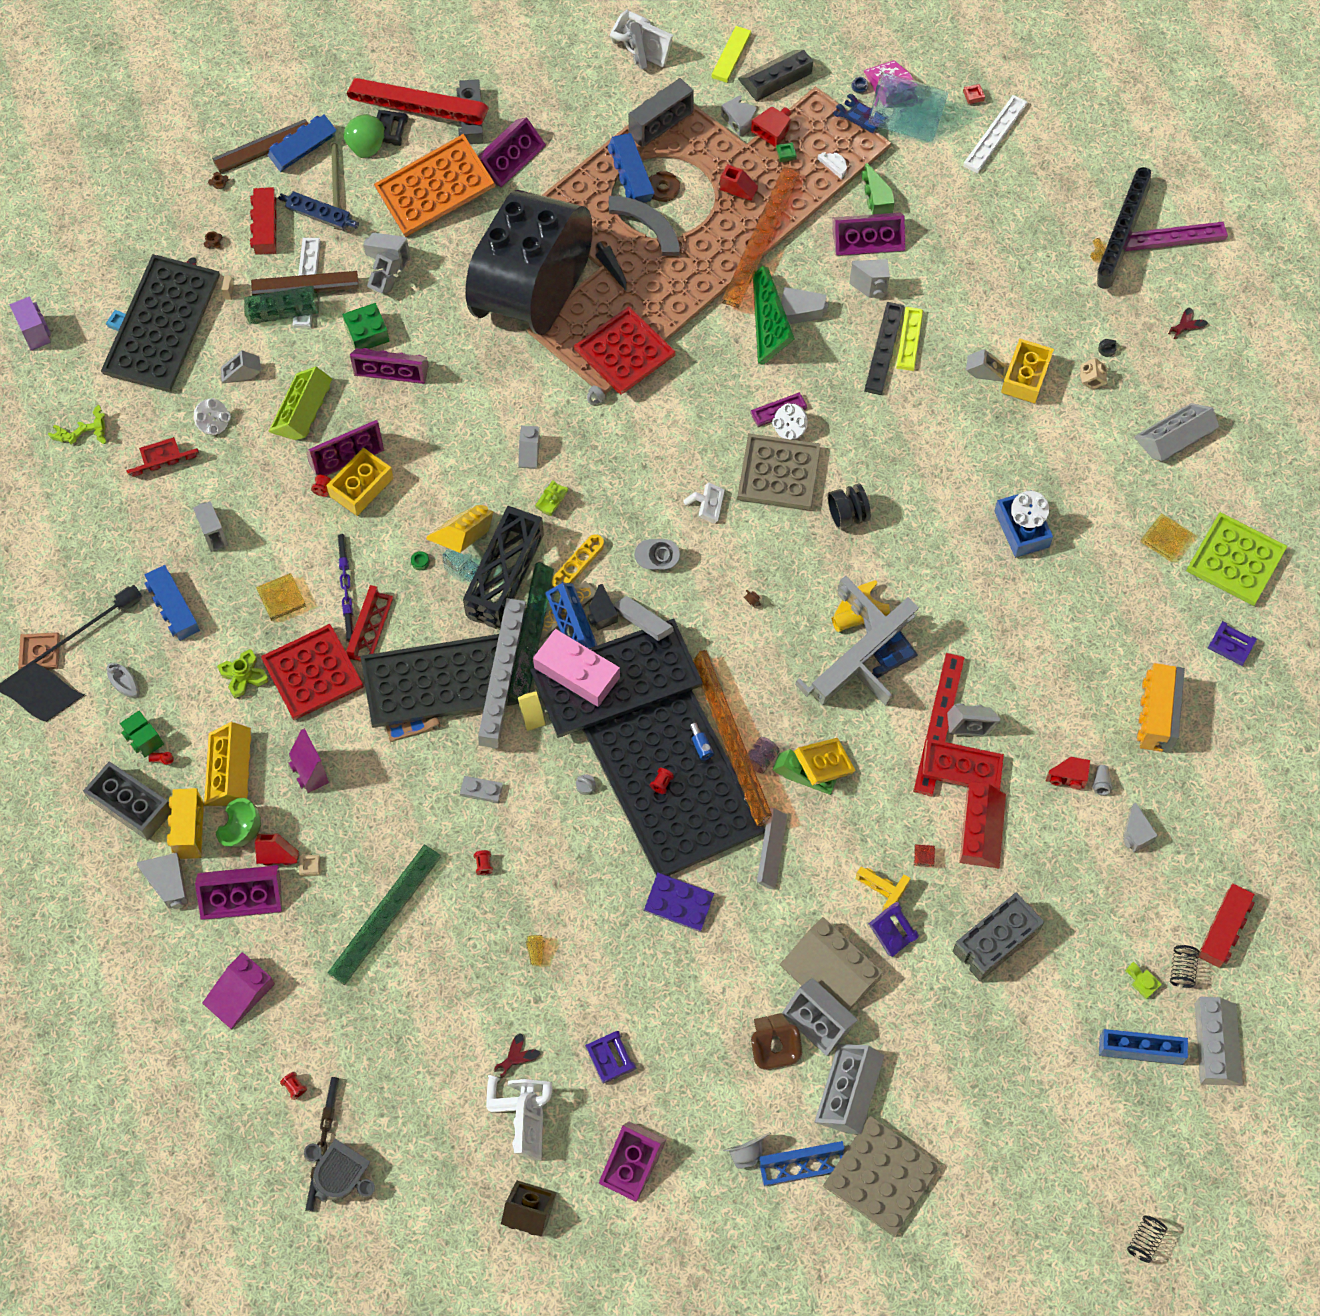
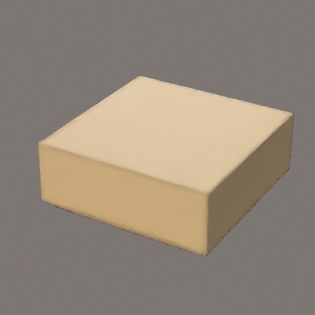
[222,275,234,300]
[299,855,320,877]

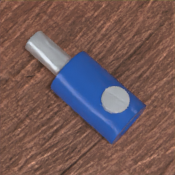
[690,723,714,760]

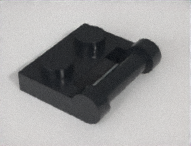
[377,110,409,146]

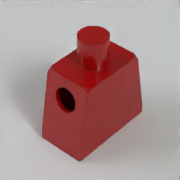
[751,107,791,148]

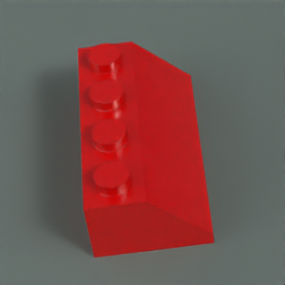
[959,781,1006,869]

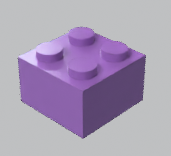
[9,296,51,351]

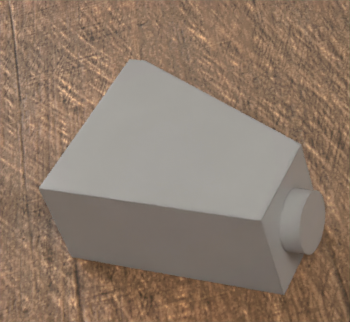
[363,232,410,271]
[781,287,829,324]
[193,501,228,552]
[137,853,188,909]

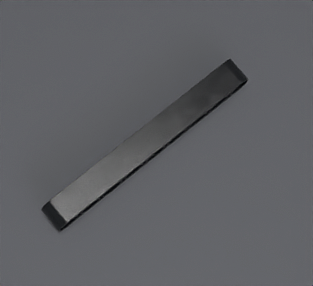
[1097,167,1151,289]

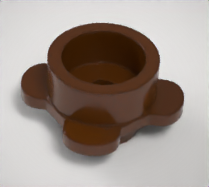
[208,172,229,189]
[204,231,223,249]
[744,590,762,607]

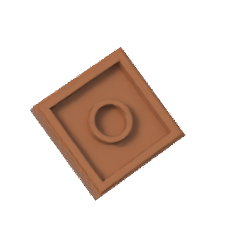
[18,632,60,670]

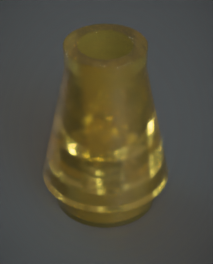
[525,935,545,966]

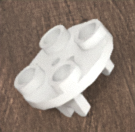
[194,398,231,435]
[772,403,808,440]
[1011,491,1049,528]

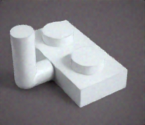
[684,483,725,524]

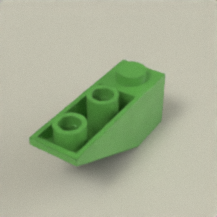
[862,163,895,214]
[772,749,837,795]

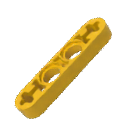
[551,534,604,592]

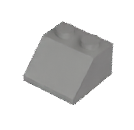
[849,259,890,299]
[947,704,1000,736]

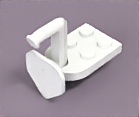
[610,9,673,67]
[486,1075,552,1161]

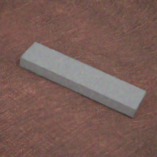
[613,596,674,641]
[757,808,787,889]

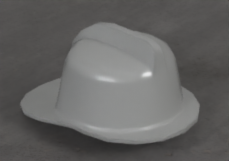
[634,539,680,569]
[723,1132,771,1169]

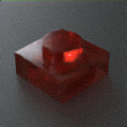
[914,844,935,867]

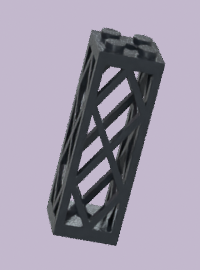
[463,506,544,628]

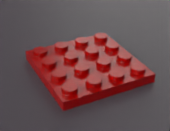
[574,306,676,395]
[261,624,364,721]

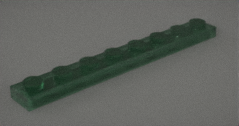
[508,562,554,700]
[327,844,441,986]

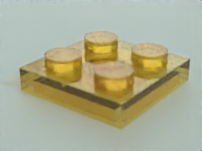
[1140,513,1193,562]
[256,573,306,621]

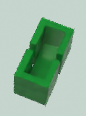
[119,711,164,758]

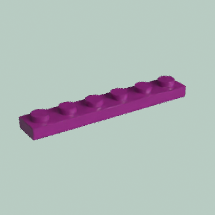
[1125,221,1228,252]

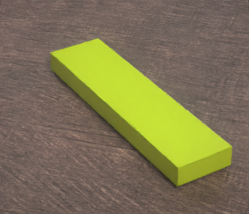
[712,26,751,83]
[896,307,923,371]

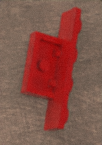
[126,437,199,477]

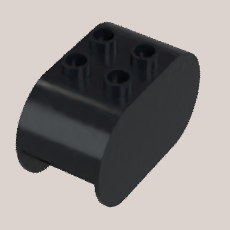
[465,190,593,335]

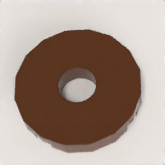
[649,171,680,202]

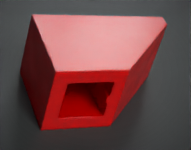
[720,164,758,201]
[1045,756,1090,789]
[255,833,299,866]

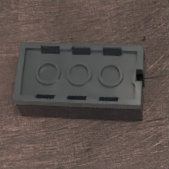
[952,892,1044,982]

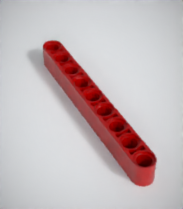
[346,78,489,125]

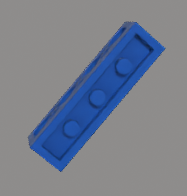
[546,582,597,649]
[759,1141,845,1186]

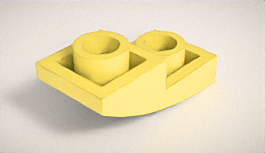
[518,691,545,731]

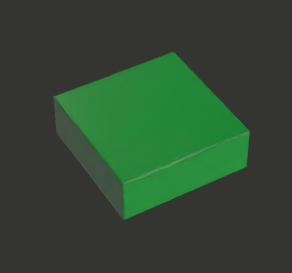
[776,142,797,162]

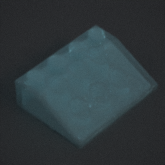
[868,71,949,143]

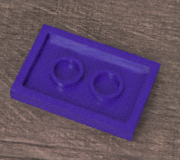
[643,872,714,932]

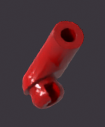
[148,752,174,766]

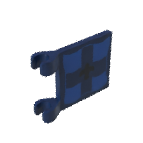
[833,94,887,133]
[872,631,918,679]

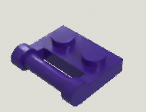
[1207,621,1257,666]
[868,902,919,957]
[585,1031,637,1084]

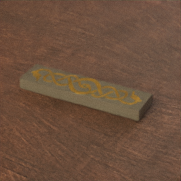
[529,581,596,642]

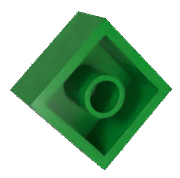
[342,303,390,349]

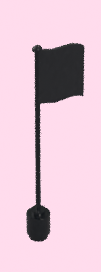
[0,585,143,722]

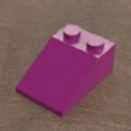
[288,728,329,793]
[202,952,275,1030]
[598,1121,667,1202]

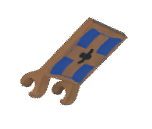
[386,718,441,742]

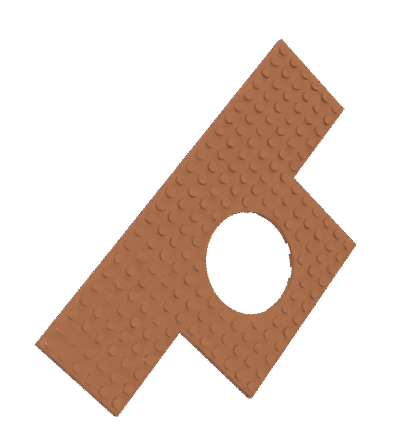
[527,86,891,394]

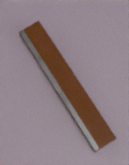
[212,119,308,174]
[251,271,359,298]

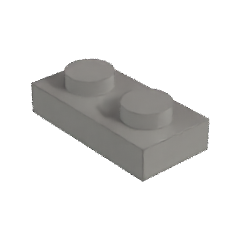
[460,776,503,803]

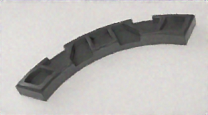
[609,196,680,256]

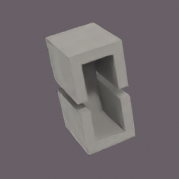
[367,252,402,293]

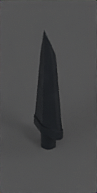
[595,242,627,291]

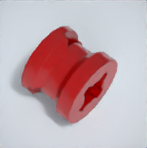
[311,475,332,497]

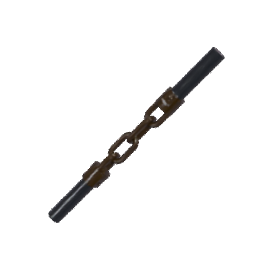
[305,1077,339,1212]

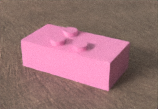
[533,629,620,707]

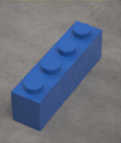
[268,114,337,172]
[608,133,654,203]
[144,565,200,641]
[1099,1029,1188,1065]

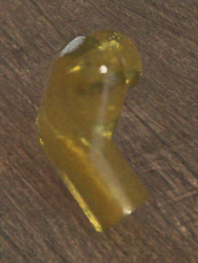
[1090,238,1105,261]

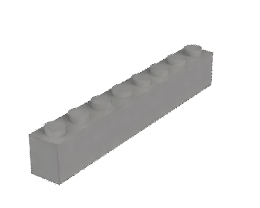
[478,598,526,749]

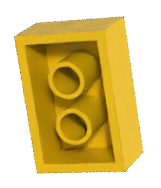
[1001,338,1054,403]
[326,448,394,516]
[167,788,204,859]

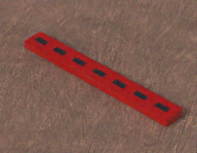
[913,652,965,797]

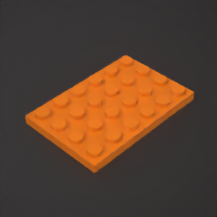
[374,134,496,237]

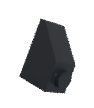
[588,584,618,631]

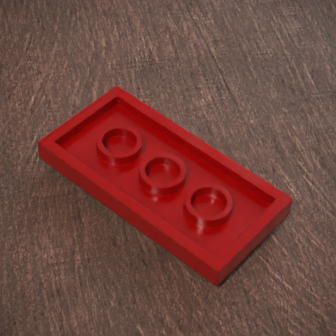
[922,738,1004,790]

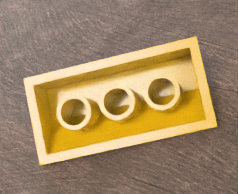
[426,505,494,553]
[204,721,251,806]

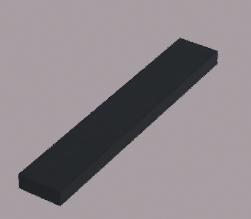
[864,302,904,395]

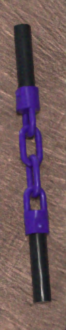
[338,534,353,642]

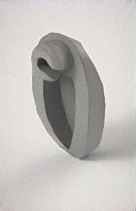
[107,663,140,699]

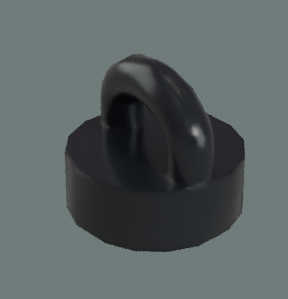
[1098,339,1117,357]

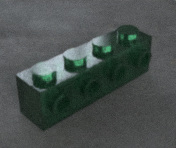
[244,286,319,324]

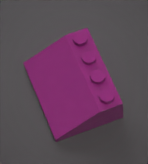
[306,420,384,476]

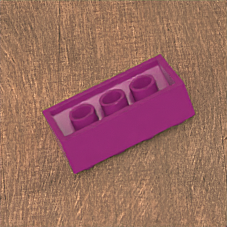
[478,117,546,188]
[832,213,905,255]
[350,348,429,384]
[195,865,282,920]

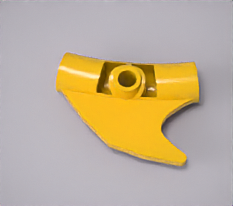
[831,580,890,632]

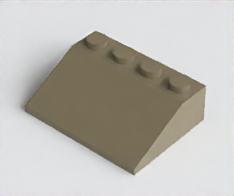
[780,917,883,1011]

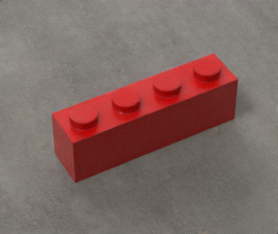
[250,187,277,255]
[1197,883,1255,968]

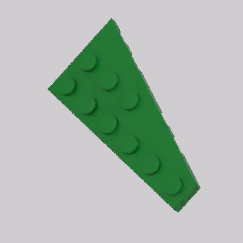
[753,266,795,365]

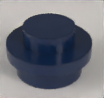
[851,77,868,93]

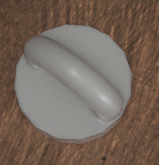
[587,385,606,405]
[576,774,595,795]

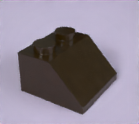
[501,1180,557,1237]

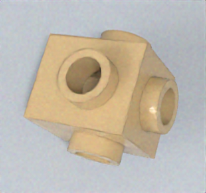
[1080,358,1107,390]

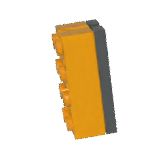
[1137,663,1185,753]

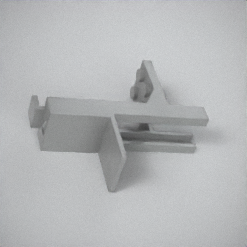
[795,576,919,706]

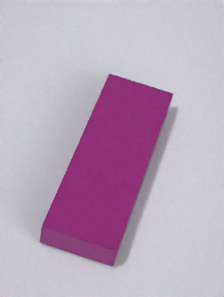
[750,392,807,427]

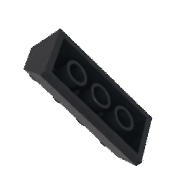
[738,50,813,102]

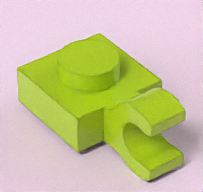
[1125,962,1162,999]

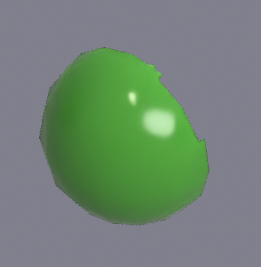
[343,114,385,158]
[215,798,261,848]

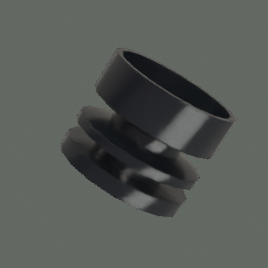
[827,483,871,529]

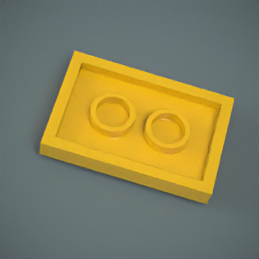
[794,737,856,785]

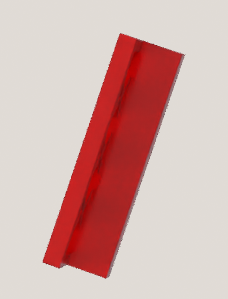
[346,585,394,662]

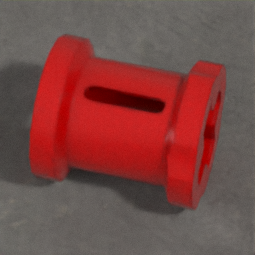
[650,768,674,794]
[473,850,493,875]
[280,1071,307,1100]

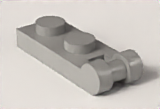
[626,19,648,69]

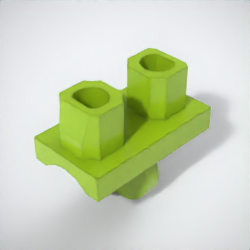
[535,480,568,516]

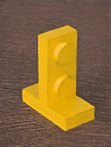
[855,866,911,912]

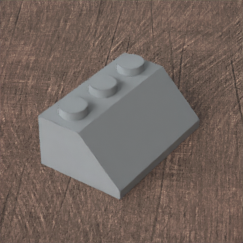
[782,978,858,1056]

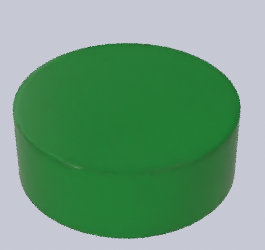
[411,551,430,570]

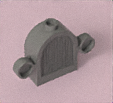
[304,1138,375,1203]

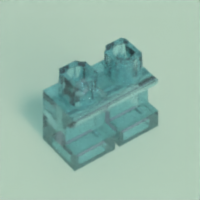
[442,548,478,583]

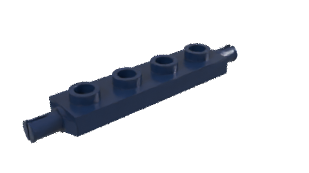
[278,191,359,230]

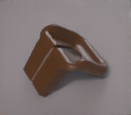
[751,1013,803,1070]

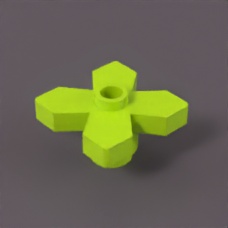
[217,649,269,699]

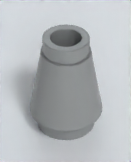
[1092,765,1113,795]

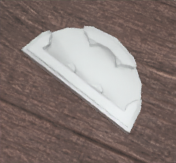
[817,152,847,179]

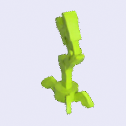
[48,405,106,445]

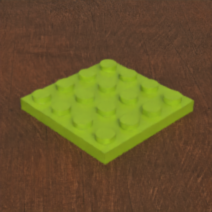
[1186,512,1288,606]

